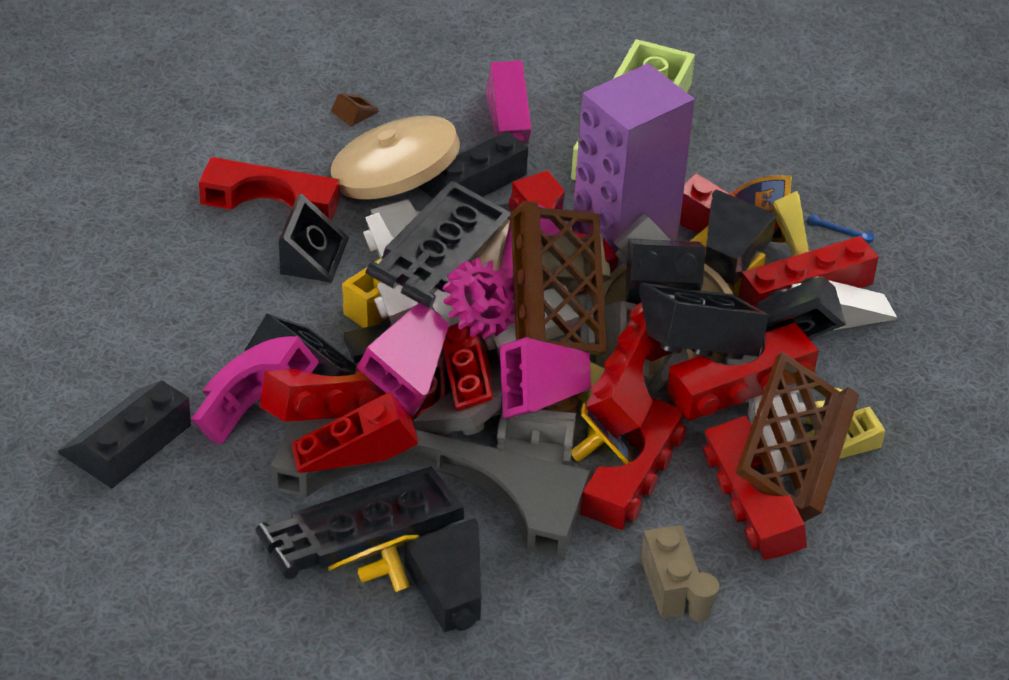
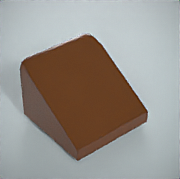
[331,93,380,126]

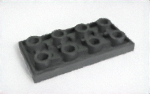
[413,355,502,436]

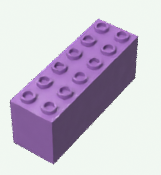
[572,63,695,267]

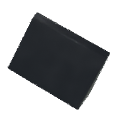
[279,194,349,283]

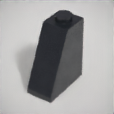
[705,189,776,286]
[404,518,482,633]

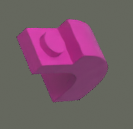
[191,337,319,444]

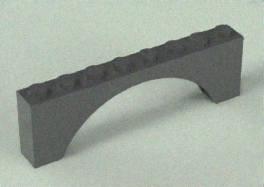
[270,417,590,559]

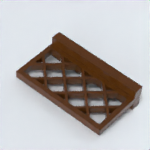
[510,201,607,355]
[735,352,859,522]

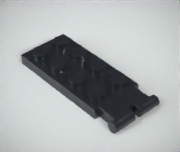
[365,181,511,309]
[255,466,465,579]

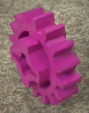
[443,258,515,339]

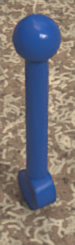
[807,214,874,243]

